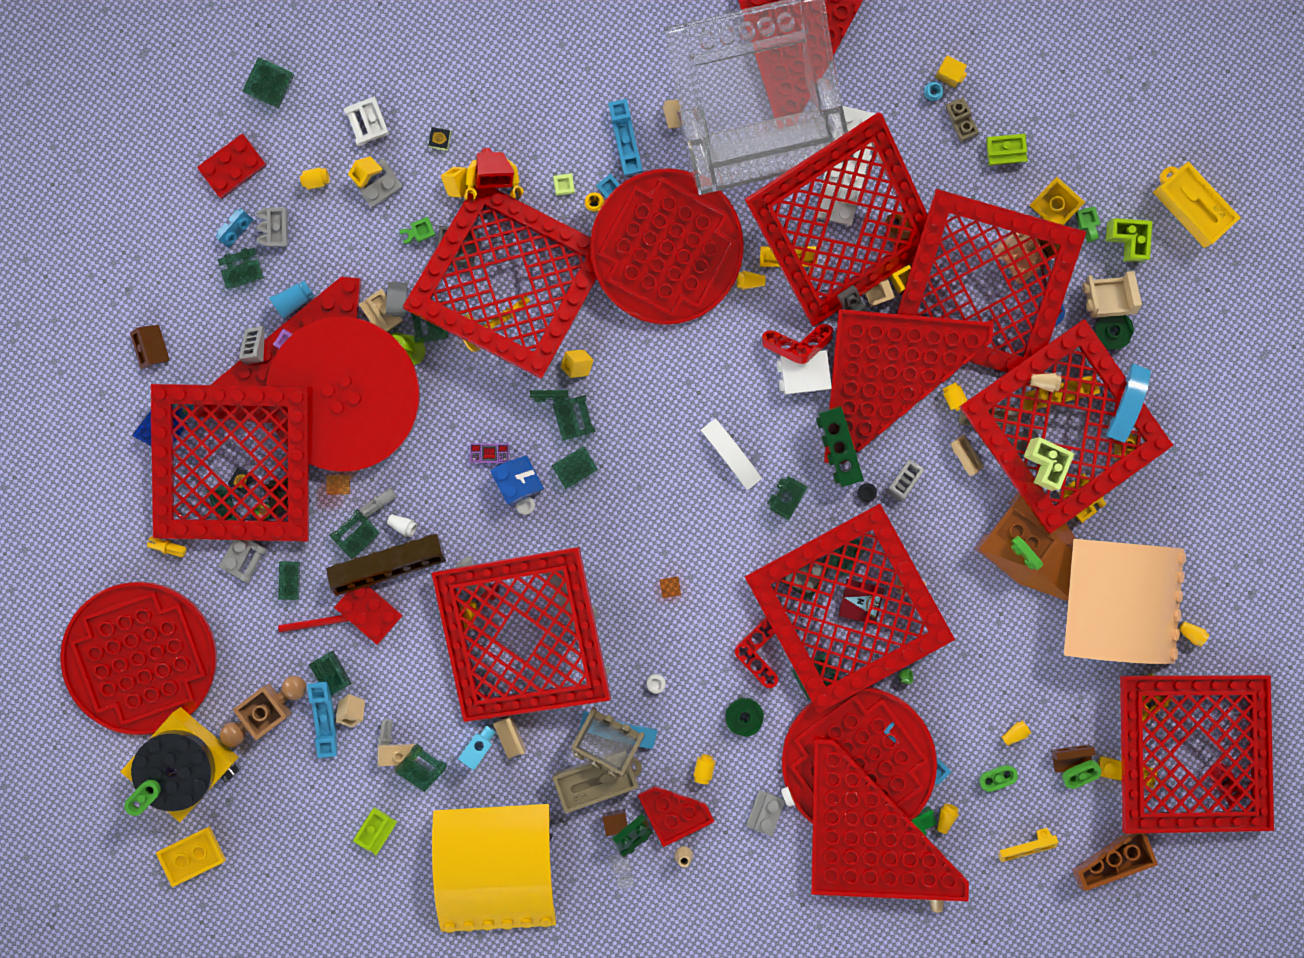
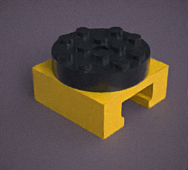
[120,707,239,822]

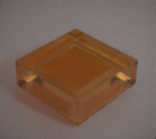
[659,576,681,598]

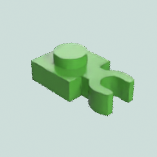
[399,217,436,244]

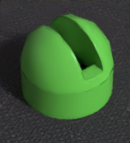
[898,669,913,684]

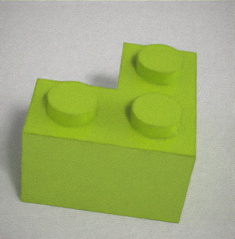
[1105,218,1152,263]

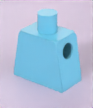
[458,725,496,770]

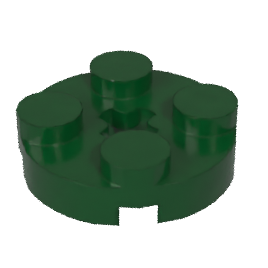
[1093,315,1134,350]
[725,697,764,737]

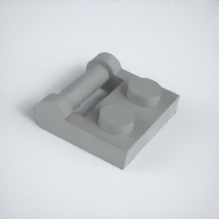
[352,158,404,209]
[219,540,268,583]

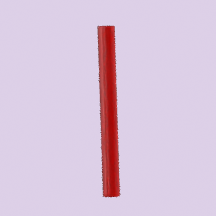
[278,615,349,633]

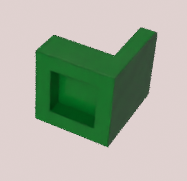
[912,806,937,835]

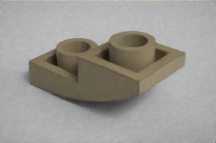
[945,97,979,143]

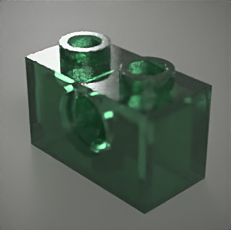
[767,476,808,520]

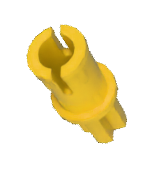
[147,536,187,558]

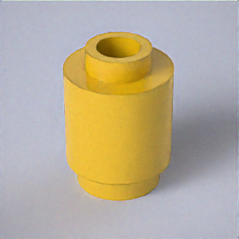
[300,167,330,190]
[943,382,968,412]
[693,754,716,784]

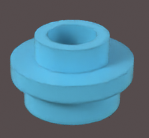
[924,82,944,101]

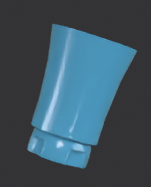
[269,280,314,320]

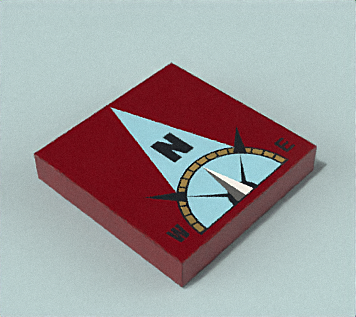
[838,579,885,625]

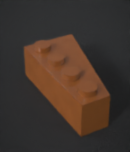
[1072,833,1158,891]

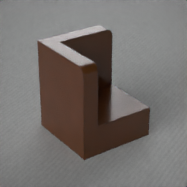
[602,809,628,836]

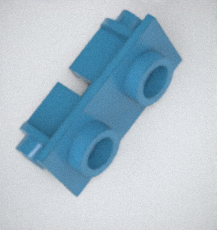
[215,208,254,248]

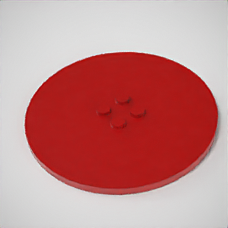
[590,168,744,325]
[266,317,420,472]
[60,582,217,735]
[782,687,937,824]

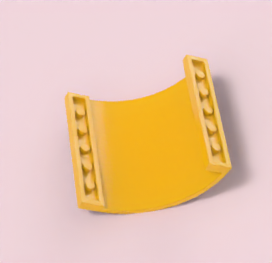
[432,804,556,933]

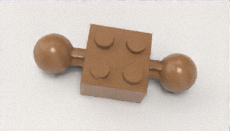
[220,676,307,747]

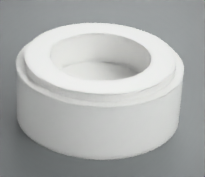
[516,497,535,515]
[646,674,666,694]
[781,787,795,807]

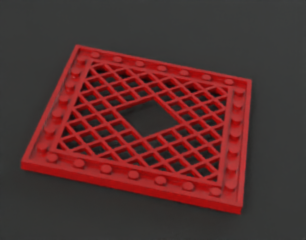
[744,112,927,327]
[403,186,597,379]
[896,189,1086,372]
[959,319,1174,534]
[151,384,309,542]
[744,503,955,713]
[431,546,612,722]
[1120,675,1274,834]

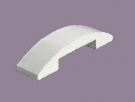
[701,418,762,490]

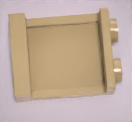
[1082,271,1142,318]

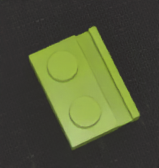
[986,133,1028,166]
[353,807,398,855]

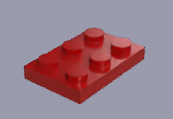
[197,133,267,199]
[334,586,404,645]

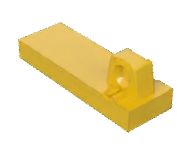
[998,828,1059,863]

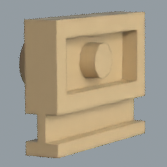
[359,289,404,332]

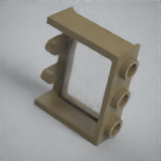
[571,707,645,779]

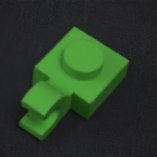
[1075,206,1100,243]

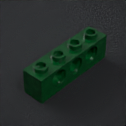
[816,406,864,487]

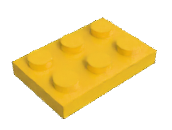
[156,826,226,887]

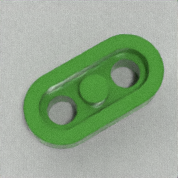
[1011,536,1043,571]
[1062,760,1102,789]
[979,765,1018,792]
[124,780,161,816]

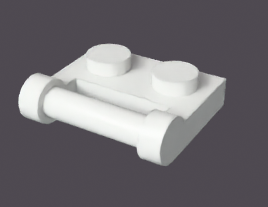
[344,96,389,146]

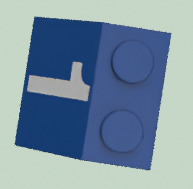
[490,455,544,507]

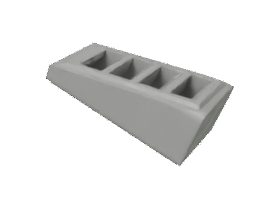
[239,326,265,365]
[886,459,925,502]

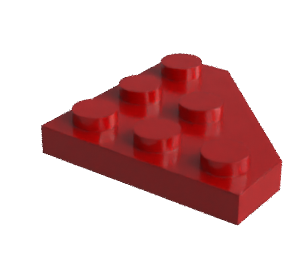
[638,786,715,847]

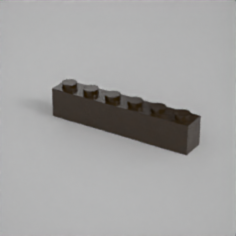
[326,534,446,596]

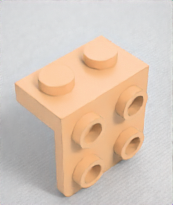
[993,233,1047,284]

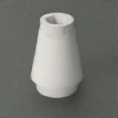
[387,514,417,537]

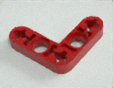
[762,324,833,364]
[734,618,778,688]

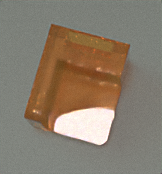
[326,475,353,495]

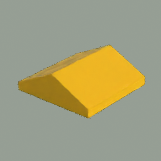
[1029,177,1085,225]

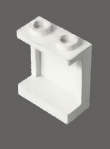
[777,350,832,395]

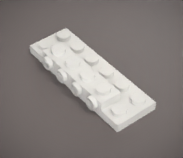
[817,105,875,227]

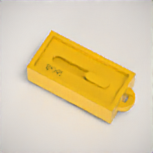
[1152,161,1241,248]

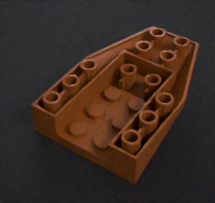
[974,492,1076,601]

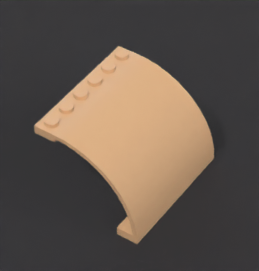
[1064,539,1186,664]

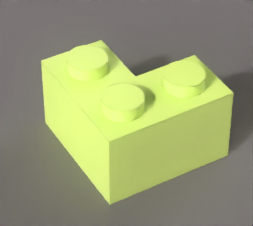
[1024,437,1075,491]

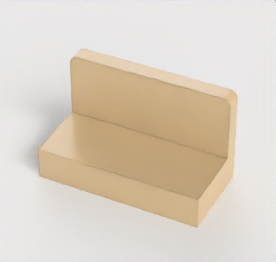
[493,715,526,759]

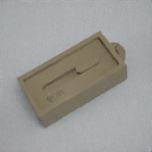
[552,747,642,814]

